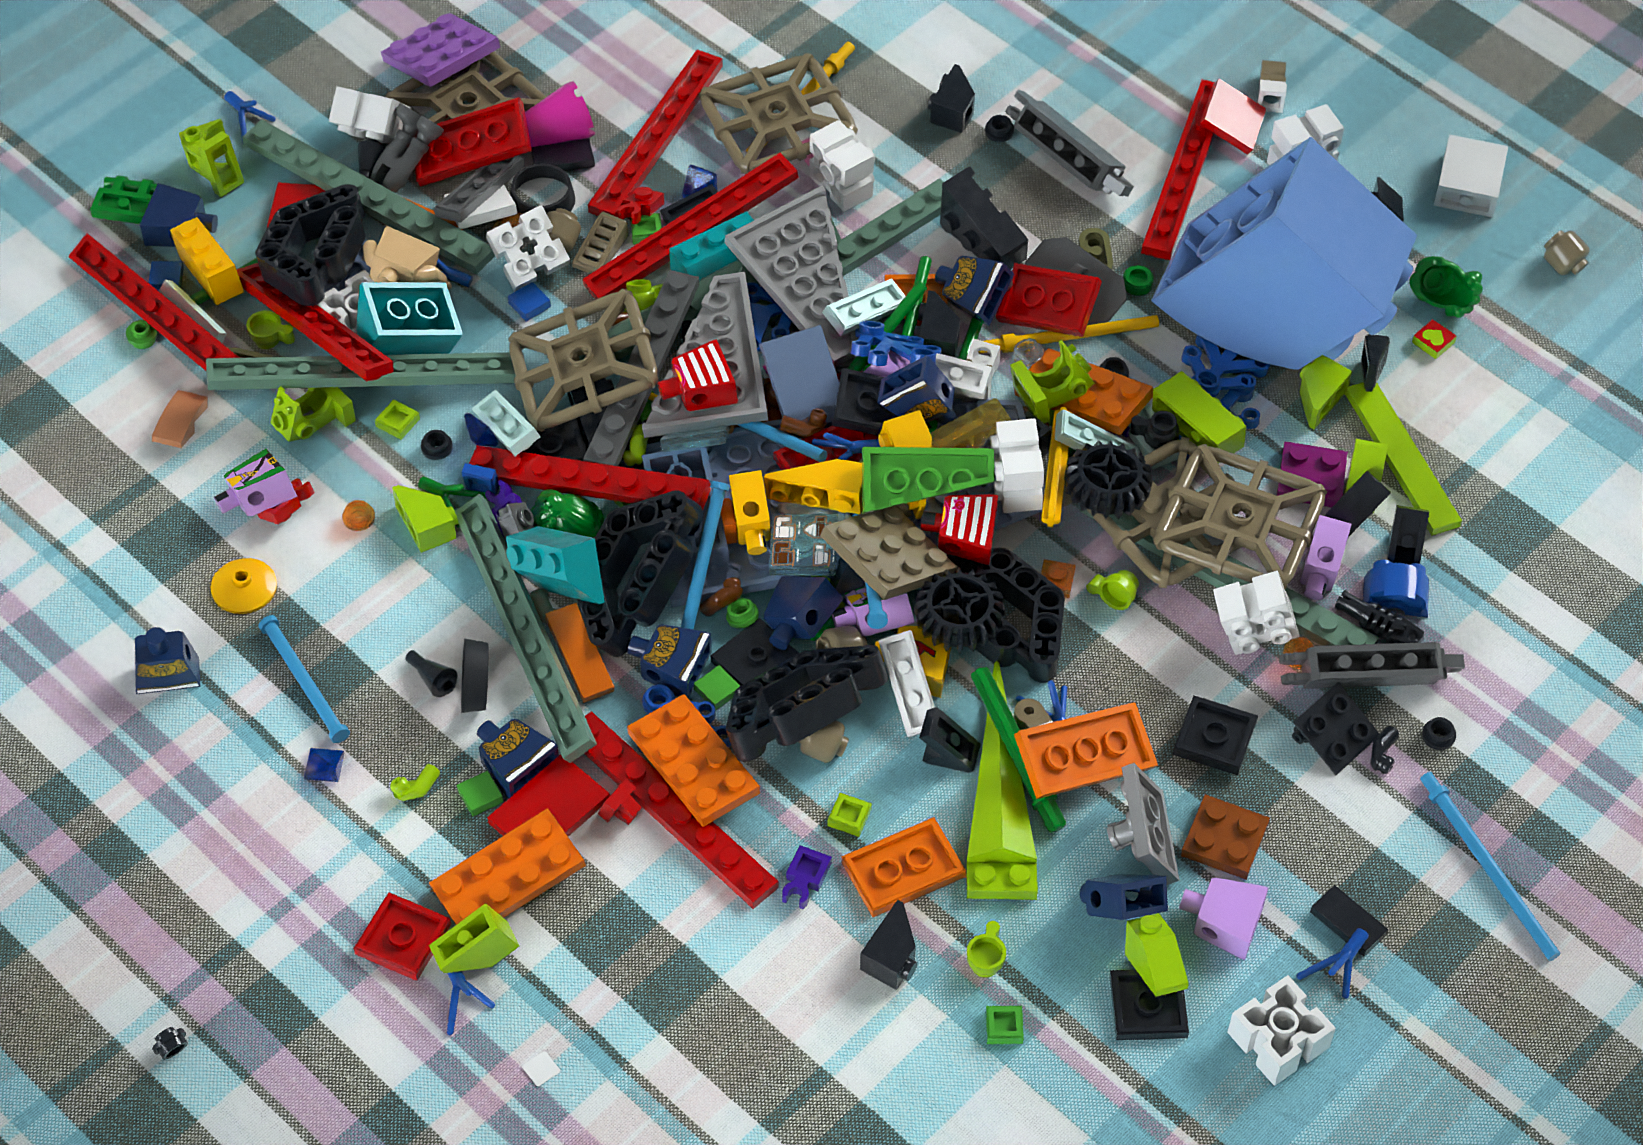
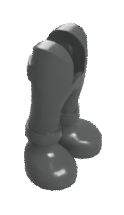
[369,103,444,193]

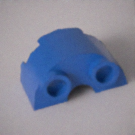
[1363,559,1429,618]

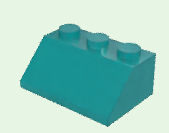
[669,211,754,280]
[356,282,463,355]
[506,526,605,604]

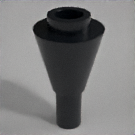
[358,139,385,178]
[405,650,458,697]

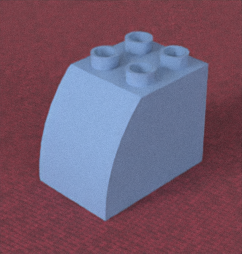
[1151,137,1417,370]

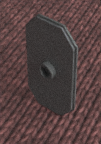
[1025,237,1127,325]

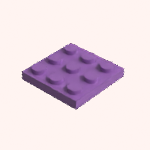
[381,13,501,87]

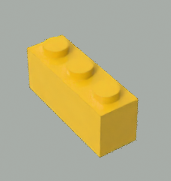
[170,217,244,305]

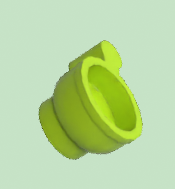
[625,279,663,311]
[246,310,295,349]
[1086,570,1139,610]
[967,921,1006,978]

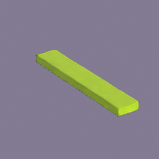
[1345,382,1462,536]

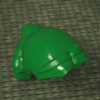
[1409,256,1483,318]
[530,489,604,538]

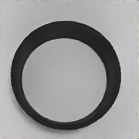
[510,164,575,217]
[461,638,489,713]

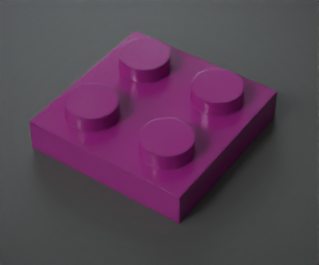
[1276,441,1348,508]

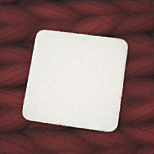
[522,1051,560,1086]

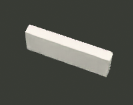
[878,630,935,738]

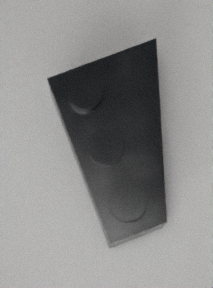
[940,166,1028,270]

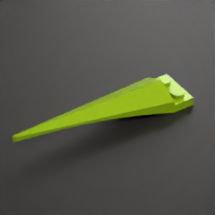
[966,661,1038,900]

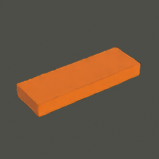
[545,603,615,703]

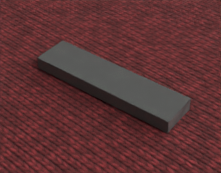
[434,156,525,223]

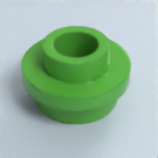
[126,320,158,349]
[726,598,759,628]

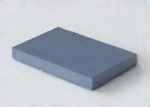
[759,325,839,435]

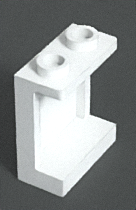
[1434,134,1508,218]
[935,353,992,403]

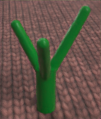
[418,476,486,528]

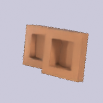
[152,390,208,448]

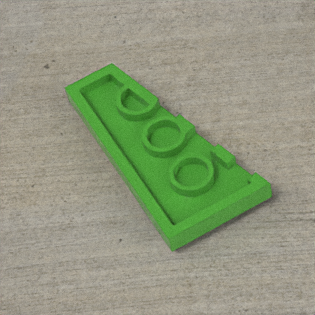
[862,447,994,514]

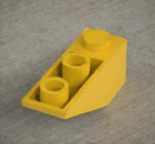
[878,410,932,519]
[764,459,862,514]

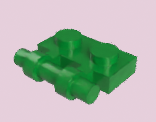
[90,175,157,224]

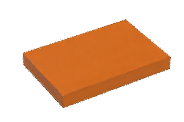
[841,817,966,917]

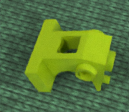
[179,119,244,197]
[1010,340,1095,423]
[270,386,356,442]

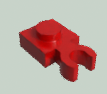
[618,187,665,225]
[257,478,315,524]

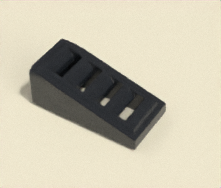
[1360,334,1390,392]

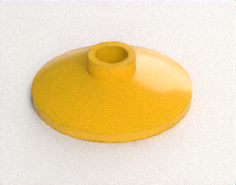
[211,558,277,614]

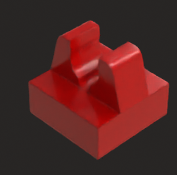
[598,779,642,825]

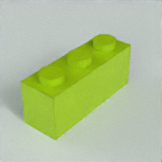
[1152,371,1246,464]

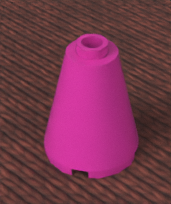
[525,81,595,147]

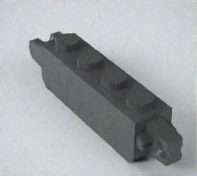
[1005,89,1134,197]
[1278,642,1465,689]

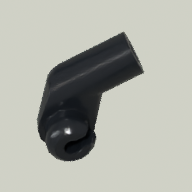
[1370,726,1399,774]

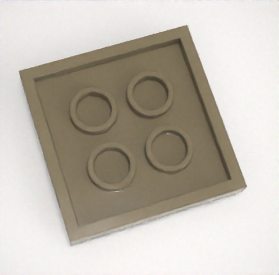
[820,506,957,600]

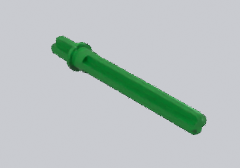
[971,667,1066,833]

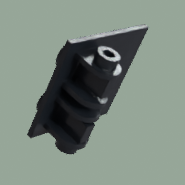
[1292,682,1380,776]

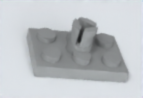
[1107,763,1180,885]

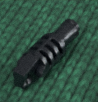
[1335,590,1424,644]

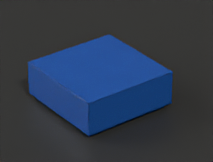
[148,261,184,291]
[507,282,551,321]
[461,463,499,494]

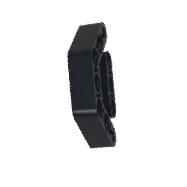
[255,184,366,306]
[577,490,704,657]
[921,547,1065,683]
[726,645,888,762]

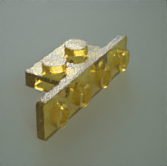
[930,398,1012,448]

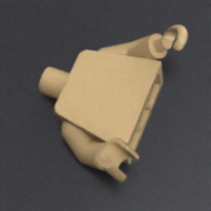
[362,226,452,289]

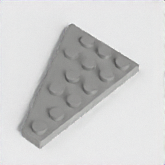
[725,185,858,368]
[642,272,768,438]

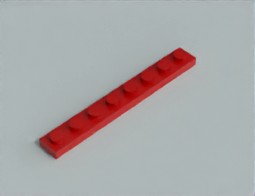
[588,49,723,217]
[1141,79,1215,261]
[582,152,799,300]
[68,233,240,371]
[236,263,394,382]
[469,445,711,509]
[584,711,779,909]

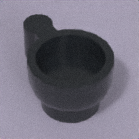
[1130,411,1179,449]

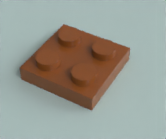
[1181,794,1270,880]

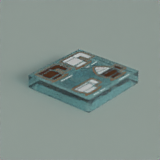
[769,514,838,576]

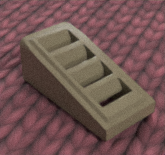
[572,212,628,274]

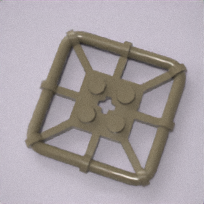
[385,51,546,124]
[699,53,858,174]
[508,289,659,432]
[1087,437,1246,589]
[1153,444,1327,589]

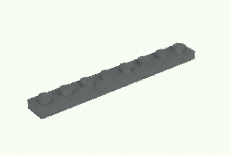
[584,270,699,466]

